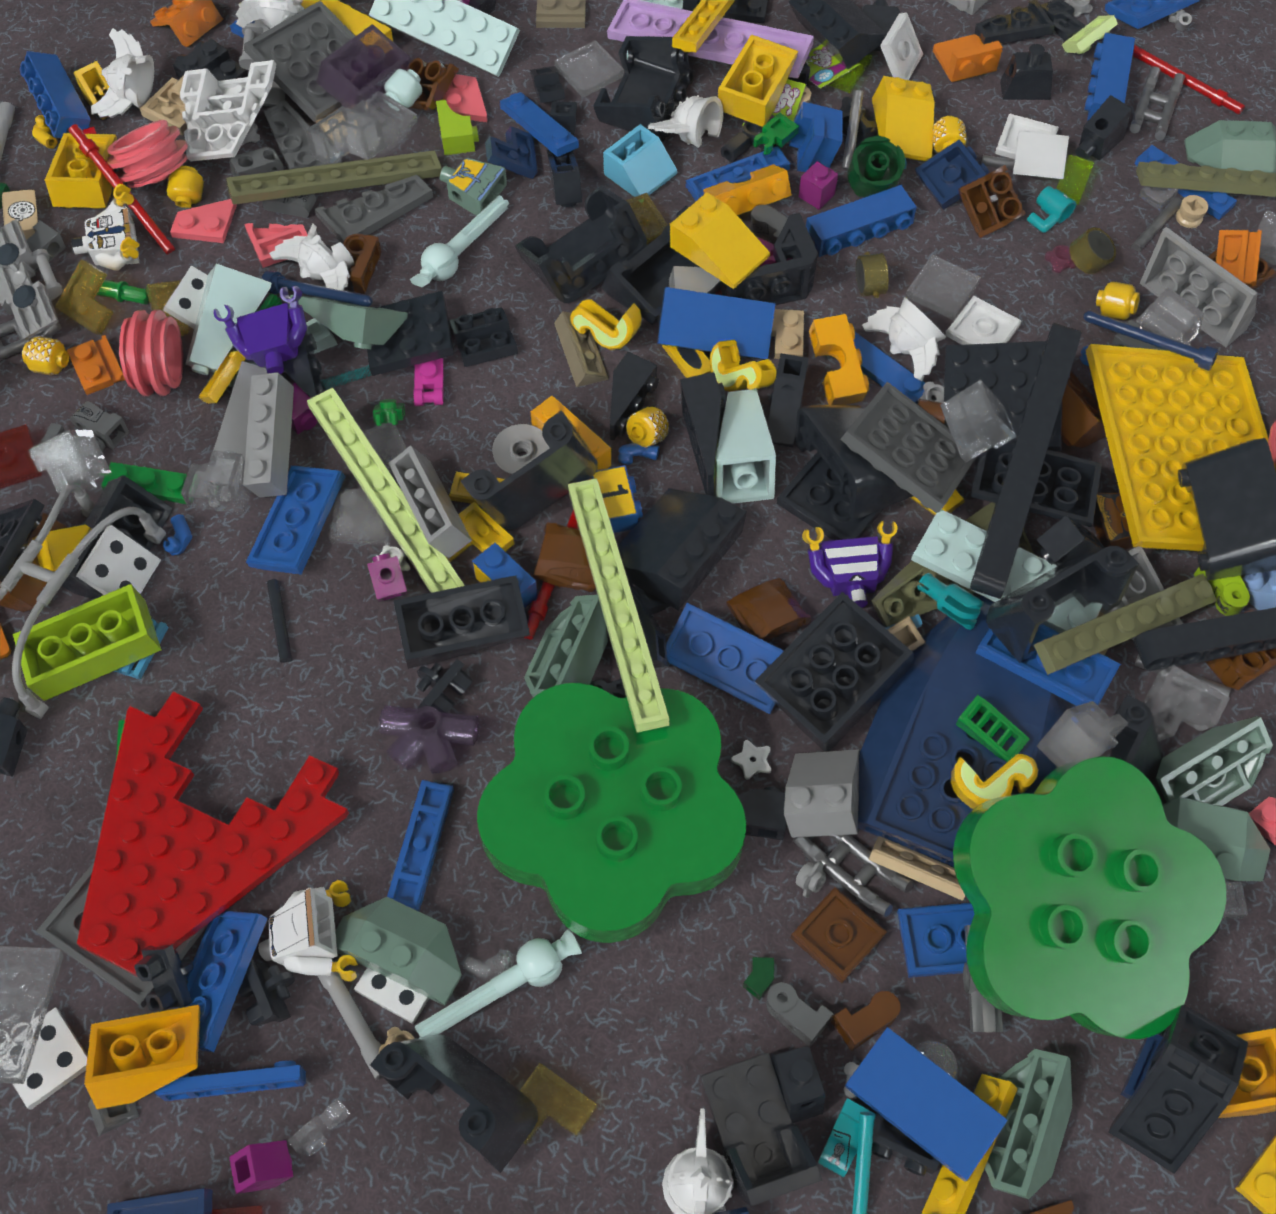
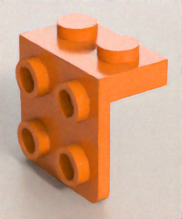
[150,0,223,47]
[933,34,1003,82]

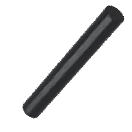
[267,579,292,663]

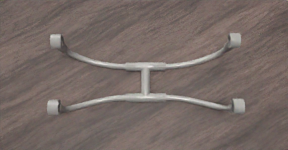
[0,484,166,719]

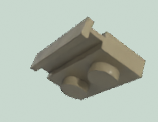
[536,0,586,28]

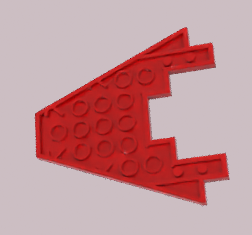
[77,692,349,977]

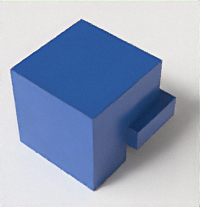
[789,102,842,172]

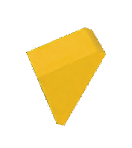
[74,61,110,120]
[32,524,90,572]

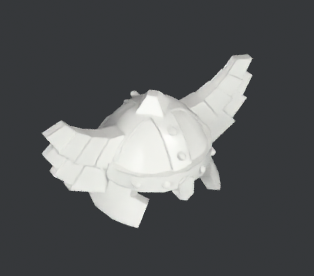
[236,0,304,29]
[91,28,154,118]
[648,95,723,148]
[269,223,355,301]
[862,297,946,381]
[662,1108,734,1214]

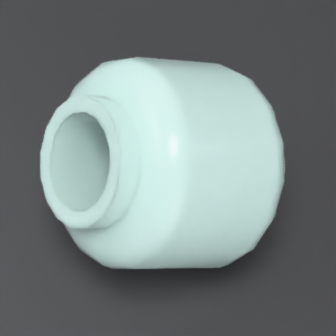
[384,69,422,109]

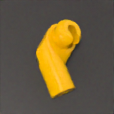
[32,115,57,149]

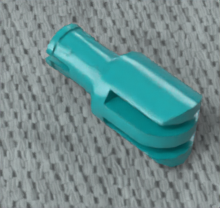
[917,573,984,630]

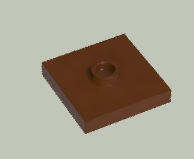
[790,887,887,984]

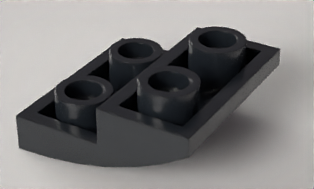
[449,307,518,367]

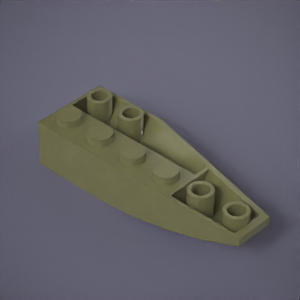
[872,502,1035,627]

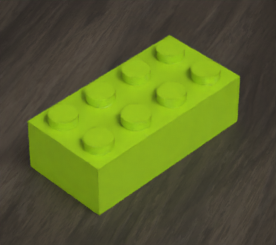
[13,584,162,701]

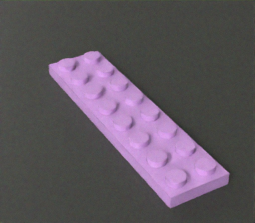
[607,0,814,78]

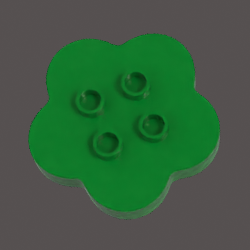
[477,683,746,943]
[953,757,1226,1039]

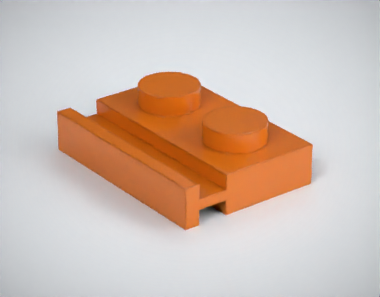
[1216,230,1262,286]
[67,335,125,395]

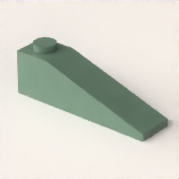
[290,295,408,349]

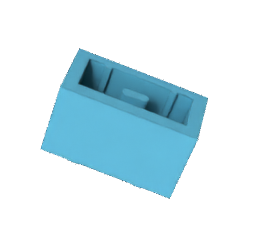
[603,124,677,202]

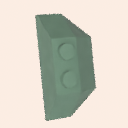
[1184,120,1276,173]
[524,595,608,698]
[1156,716,1273,806]
[1162,797,1270,881]
[335,897,462,1006]
[984,1049,1072,1199]

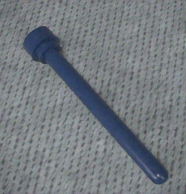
[261,270,373,307]
[1083,311,1219,371]

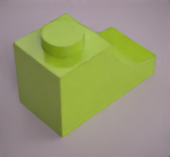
[436,100,479,155]

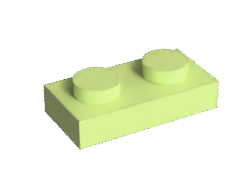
[1062,15,1118,54]

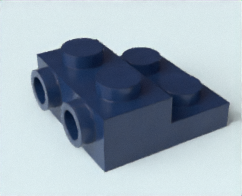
[915,139,990,210]

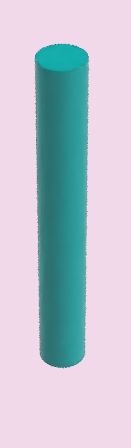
[852,1112,875,1214]

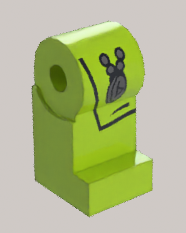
[1193,567,1250,616]

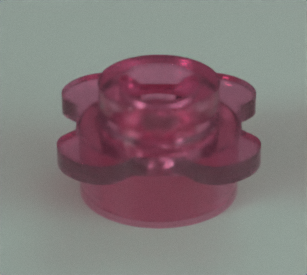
[1045,245,1077,273]

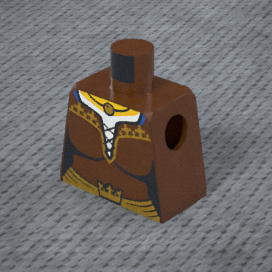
[1093,493,1133,550]

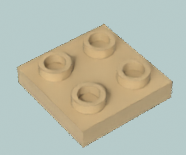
[140,76,187,136]

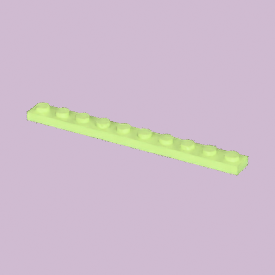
[307,388,465,593]
[568,478,669,732]

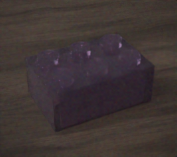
[317,24,411,116]

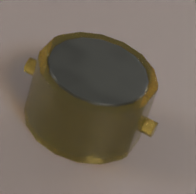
[1069,227,1116,275]
[855,252,889,298]

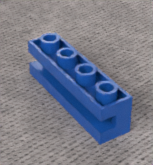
[1084,33,1135,120]
[20,51,91,138]
[806,185,917,257]

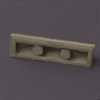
[554,311,608,387]

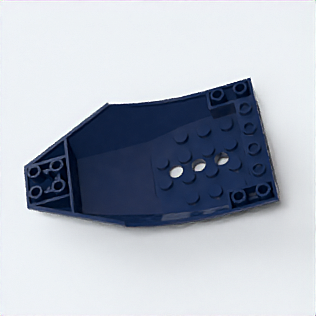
[858,592,1079,868]

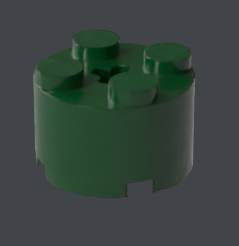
[847,136,905,198]

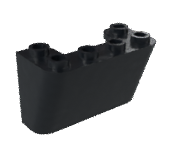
[593,36,694,142]

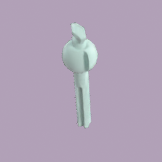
[410,195,509,287]
[415,929,582,1038]

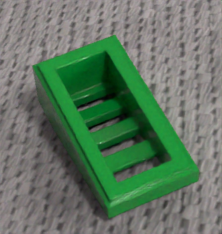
[955,695,1030,762]

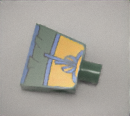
[440,158,507,216]

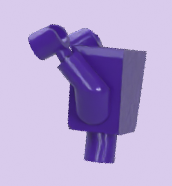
[213,286,308,374]

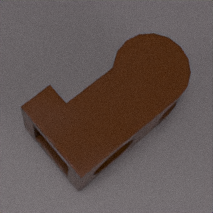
[831,991,901,1051]

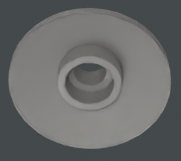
[492,424,549,474]

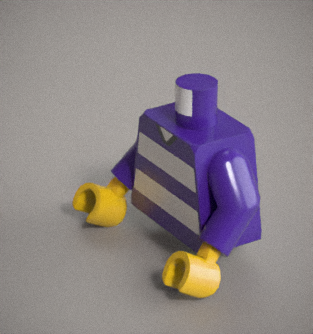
[802,521,898,608]

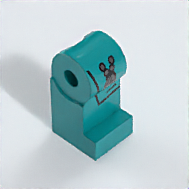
[818,1098,877,1178]

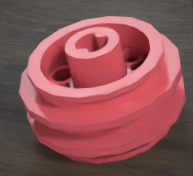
[107,120,188,188]
[119,309,183,396]

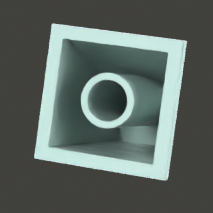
[185,264,272,375]
[716,389,776,504]

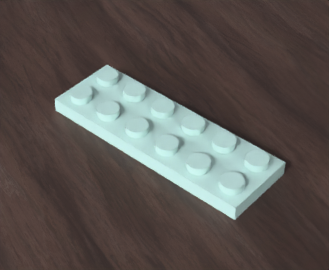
[369,0,520,77]
[911,509,1103,633]

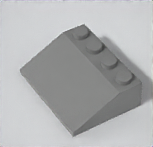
[1140,227,1257,348]

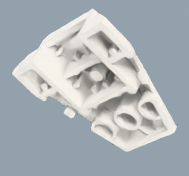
[180,60,277,161]

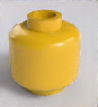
[167,166,204,208]
[1096,282,1140,320]

